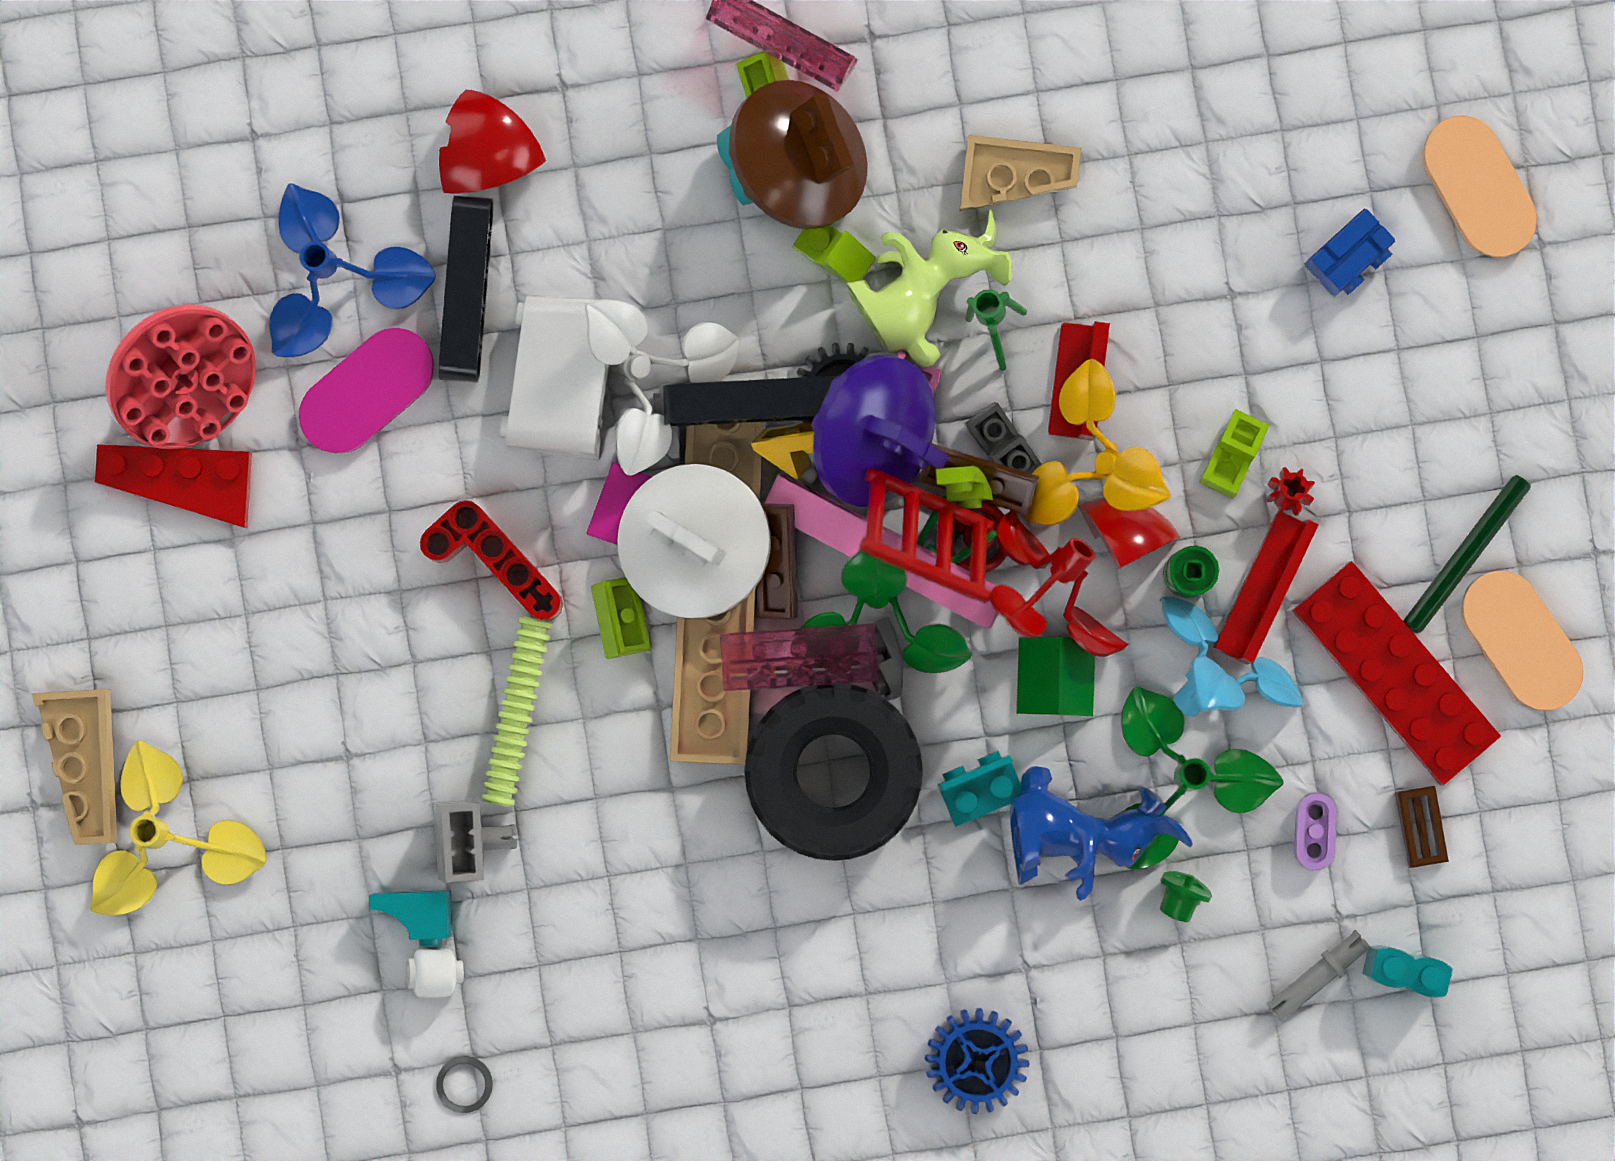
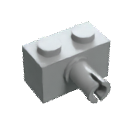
[434,800,517,883]

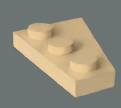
[959,135,1081,212]

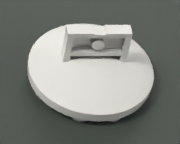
[618,464,771,618]

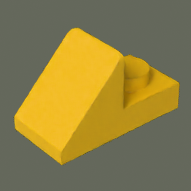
[751,421,814,479]

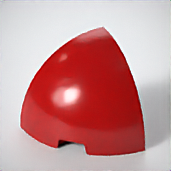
[439,89,546,194]
[1078,497,1180,569]

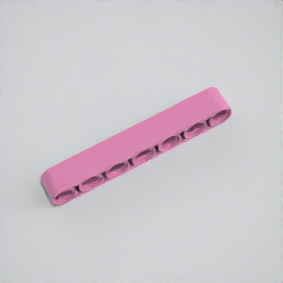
[764,474,998,629]

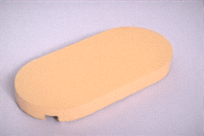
[1422,116,1537,258]
[1461,571,1583,710]

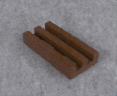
[1395,786,1449,868]

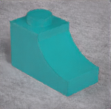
[369,890,452,947]

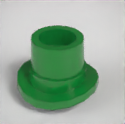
[1159,871,1212,922]

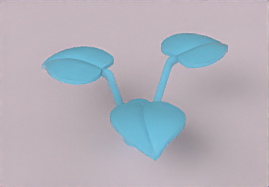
[1159,596,1304,717]

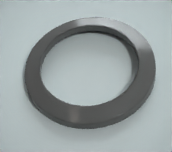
[436,1056,493,1113]

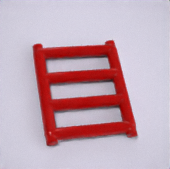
[859,467,993,604]

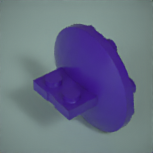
[812,355,949,508]

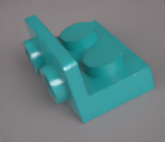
[937,751,1022,827]

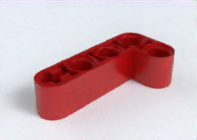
[420,500,563,621]

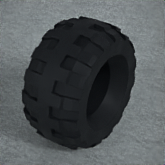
[744,682,923,861]

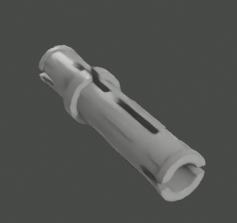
[1266,930,1371,1023]

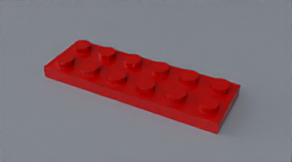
[1291,561,1501,786]

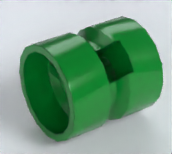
[1163,545,1219,598]

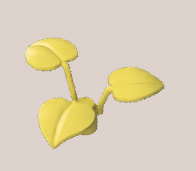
[90,740,267,916]

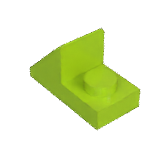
[792,225,876,283]

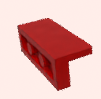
[1048,321,1110,441]

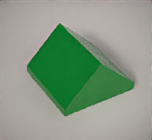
[1016,637,1095,717]

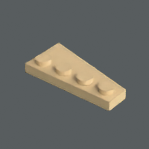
[32,689,117,845]

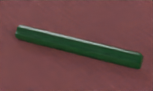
[1404,475,1531,634]

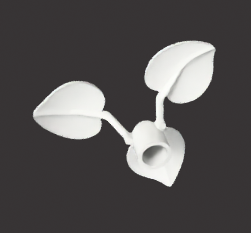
[585,299,739,475]

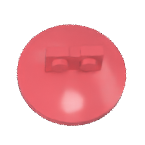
[105,304,256,449]

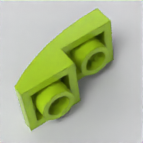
[936,466,993,509]

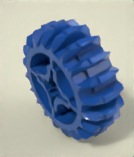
[925,1008,1030,1114]

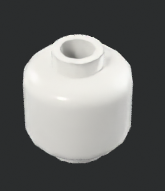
[406,947,464,998]

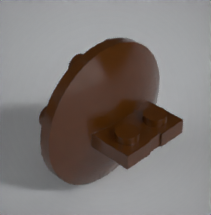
[729,80,868,229]

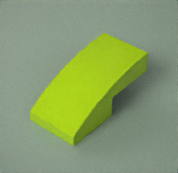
[1199,409,1270,499]

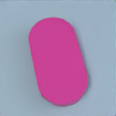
[299,328,434,453]

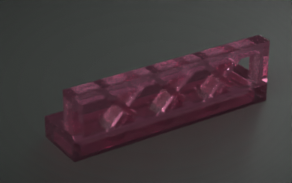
[706,0,858,92]
[720,623,878,691]

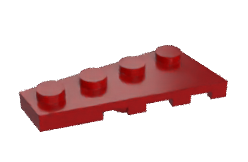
[95,444,252,529]

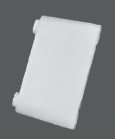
[500,296,609,460]

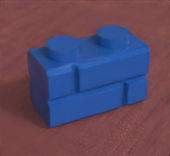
[1304,208,1396,297]

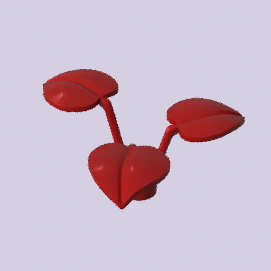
[990,510,1129,657]

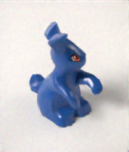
[1010,766,1193,901]

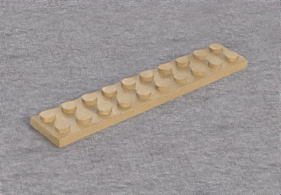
[670,381,764,765]

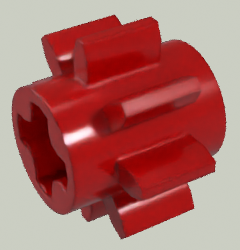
[1266,467,1315,516]

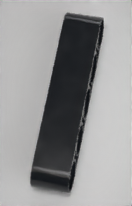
[439,196,493,382]
[663,375,841,426]

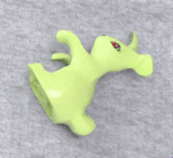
[846,209,1013,368]

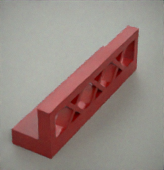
[1213,511,1319,665]

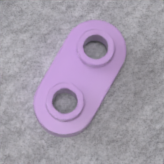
[1294,793,1337,870]

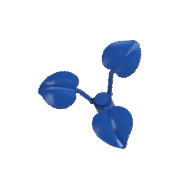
[269,183,436,357]

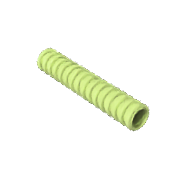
[481,616,552,807]

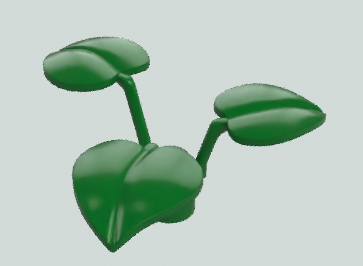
[793,550,972,674]
[1121,686,1284,869]

